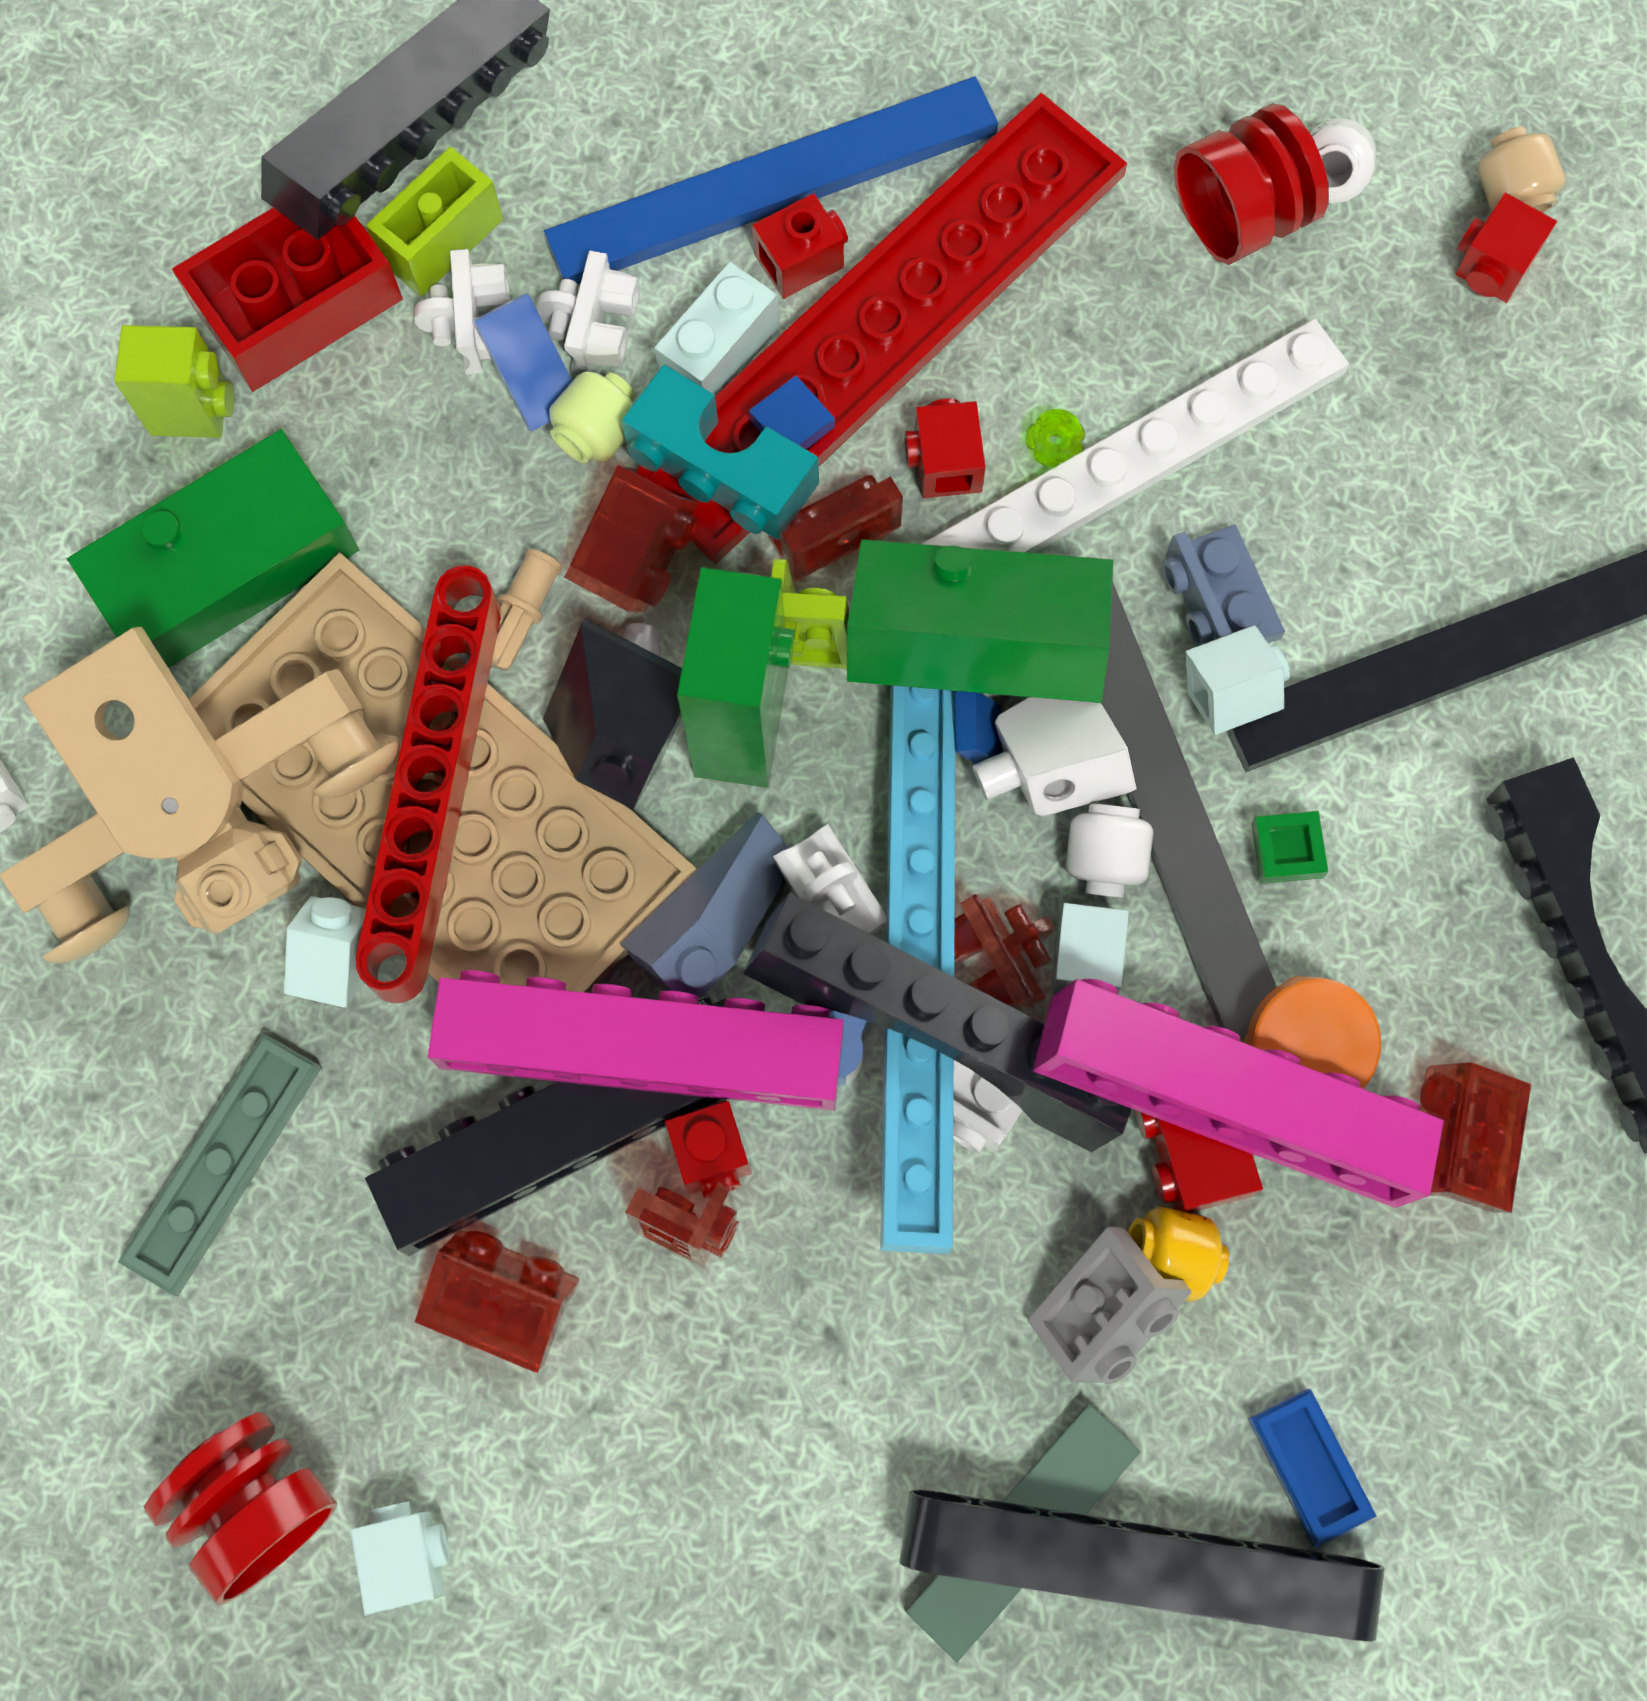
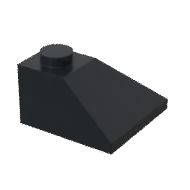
[543,618,682,810]

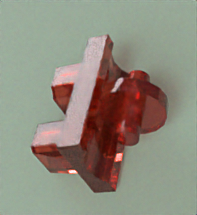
[954,894,1056,1008]

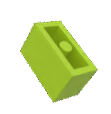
[366,146,504,298]
[114,325,235,438]

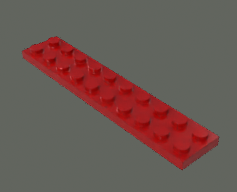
[628,92,1127,565]

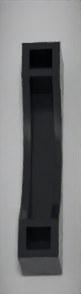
[1486,757,1647,1154]
[743,892,1132,1152]

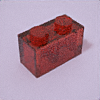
[564,465,699,612]

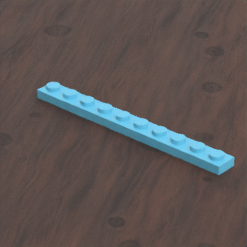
[880,685,956,1254]

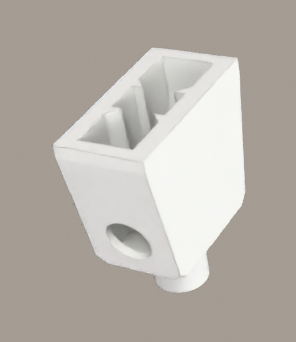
[972,697,1137,816]

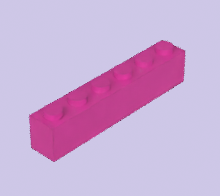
[427,970,844,1111]
[1033,979,1444,1208]

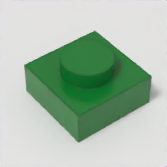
[1251,811,1329,884]

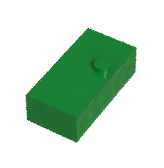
[66,429,360,668]
[847,539,1114,703]
[677,567,795,788]

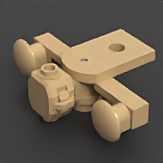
[0,627,398,963]

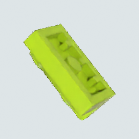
[771,559,849,669]

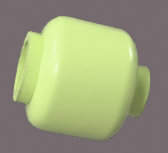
[549,371,636,464]

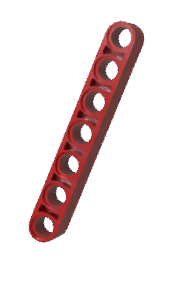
[356,565,501,1003]

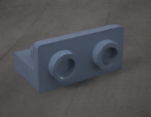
[1162,524,1285,647]

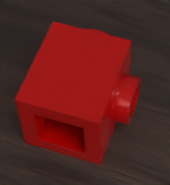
[1455,192,1558,303]
[752,193,848,299]
[904,398,986,498]
[665,1100,752,1198]

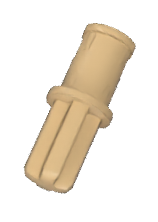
[491,549,562,671]

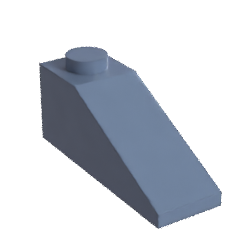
[620,812,789,999]

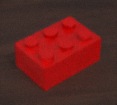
[171,208,403,392]

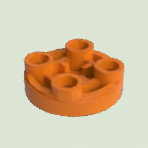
[1243,976,1381,1089]

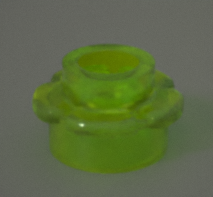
[1026,409,1085,468]

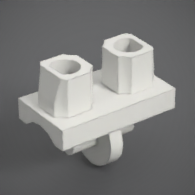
[414,249,510,374]
[536,251,640,374]
[773,824,886,935]

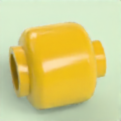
[1127,1206,1229,1302]

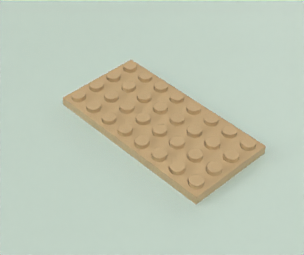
[188,553,697,993]

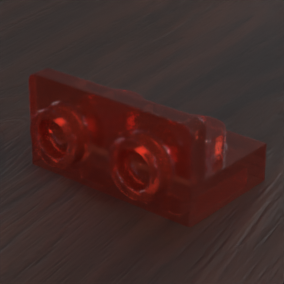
[768,475,903,582]
[1419,1062,1531,1213]
[625,1183,739,1268]
[414,1230,579,1373]

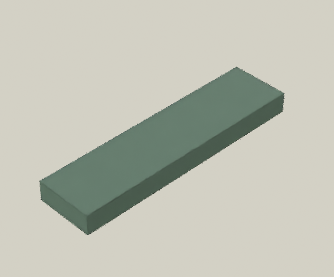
[118,1033,322,1297]
[905,1404,1141,1663]

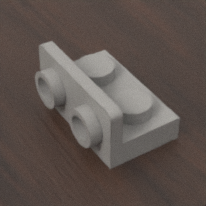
[1027,1226,1192,1384]

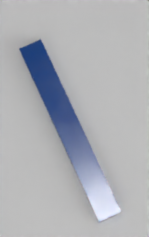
[544,76,999,285]

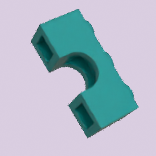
[621,364,819,541]

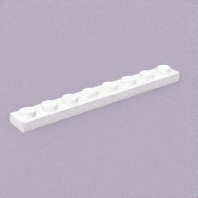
[922,318,1349,553]

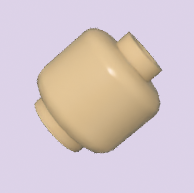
[1477,126,1566,213]

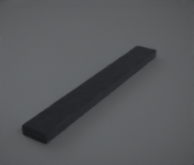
[1227,550,1647,772]

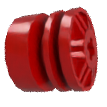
[1174,103,1329,265]
[144,1412,337,1606]

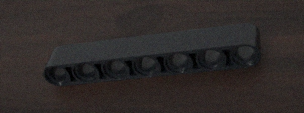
[899,1489,1385,1641]

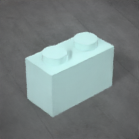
[654,262,779,396]

